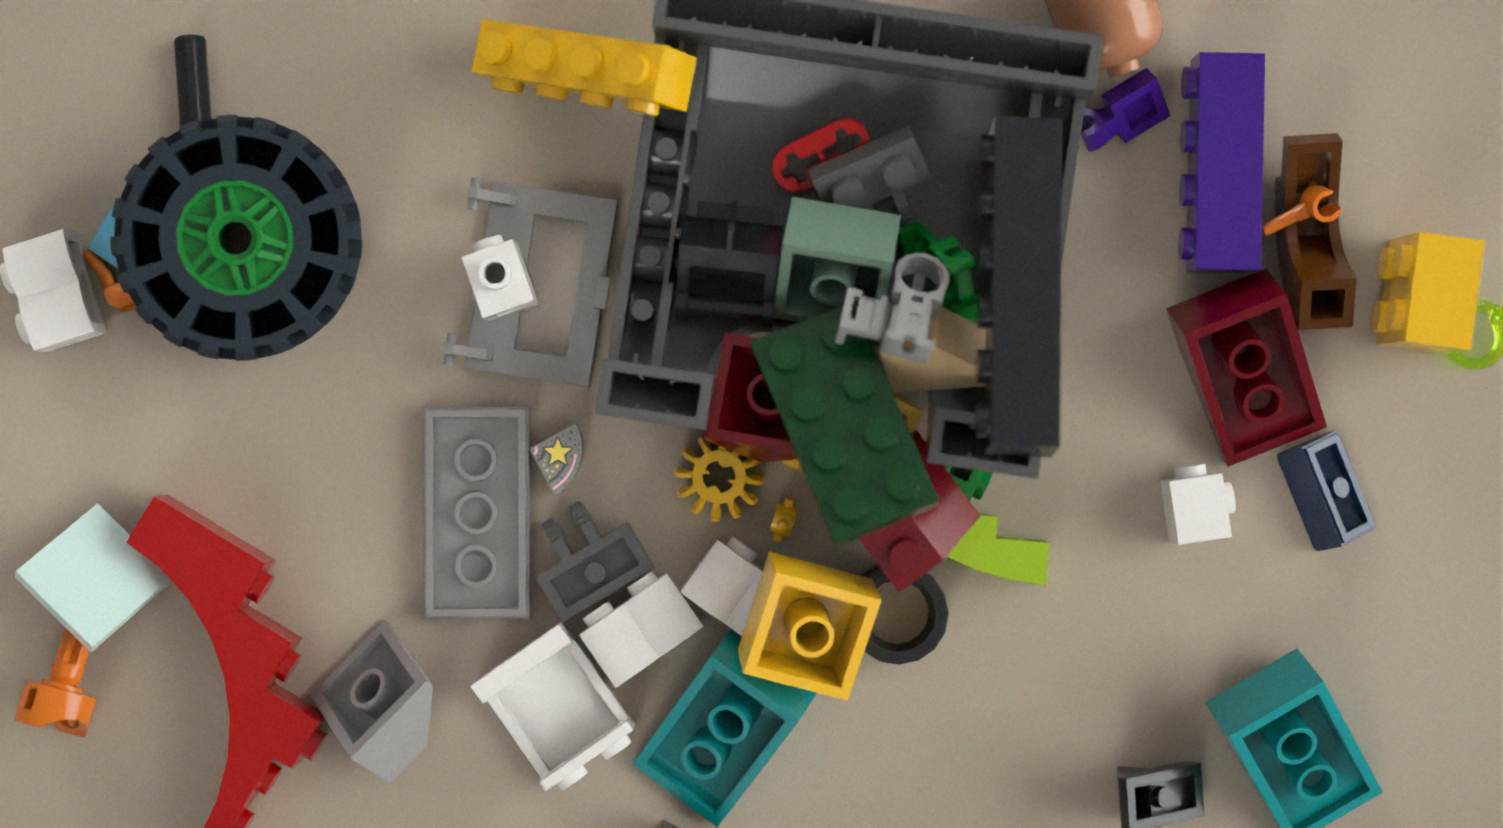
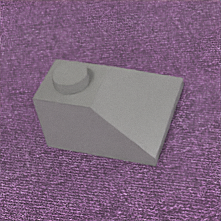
[310,620,433,784]

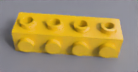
[471,19,697,116]

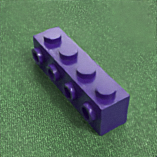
[1178,52,1265,273]

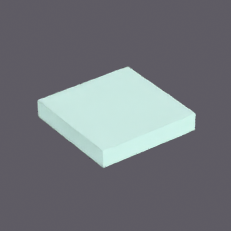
[15,503,171,652]

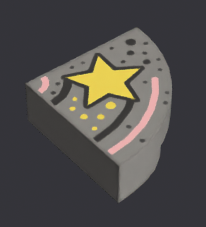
[529,423,583,495]

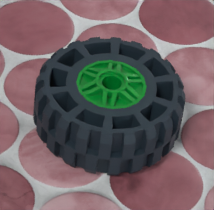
[110,115,363,361]

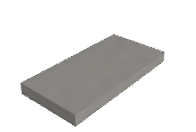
[423,407,531,619]

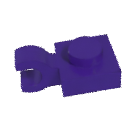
[1081,68,1171,152]

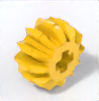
[674,434,765,522]

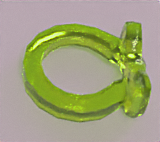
[1444,299,1503,370]

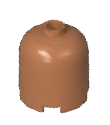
[1045,0,1163,78]

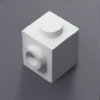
[461,235,539,321]
[1160,464,1236,545]

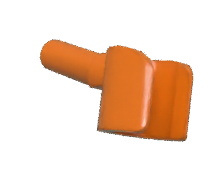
[1262,185,1342,236]
[83,249,137,312]

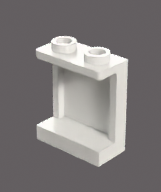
[471,622,636,791]

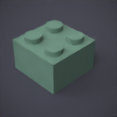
[773,197,901,322]

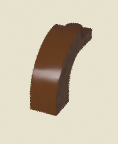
[1275,133,1357,330]

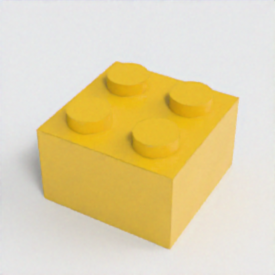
[1371,232,1485,353]
[737,551,882,701]

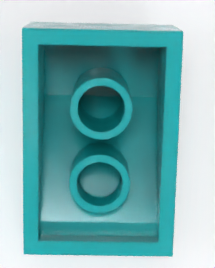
[633,629,817,828]
[1205,648,1383,828]

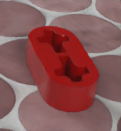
[772,116,870,192]

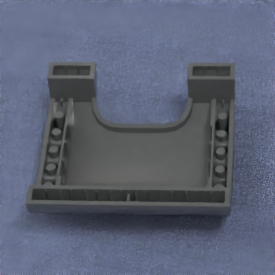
[595,0,1104,479]

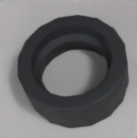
[860,564,949,665]

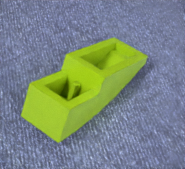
[947,513,1050,586]

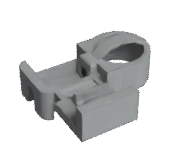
[835,253,949,363]

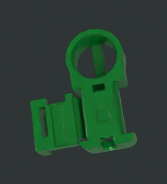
[897,220,977,324]

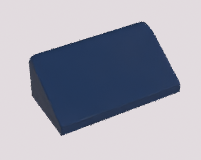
[1277,430,1377,551]

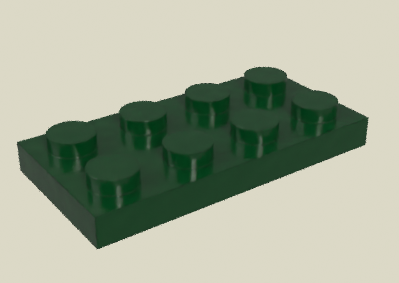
[750,303,940,547]

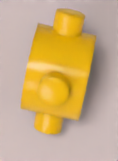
[769,497,798,542]

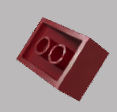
[1166,268,1327,467]

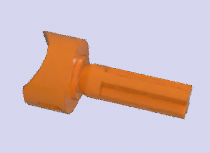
[14,628,97,738]

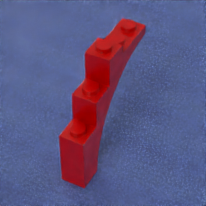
[126,494,328,828]

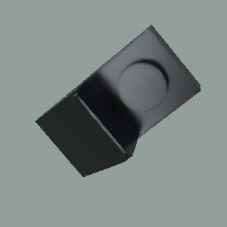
[1117,761,1205,828]

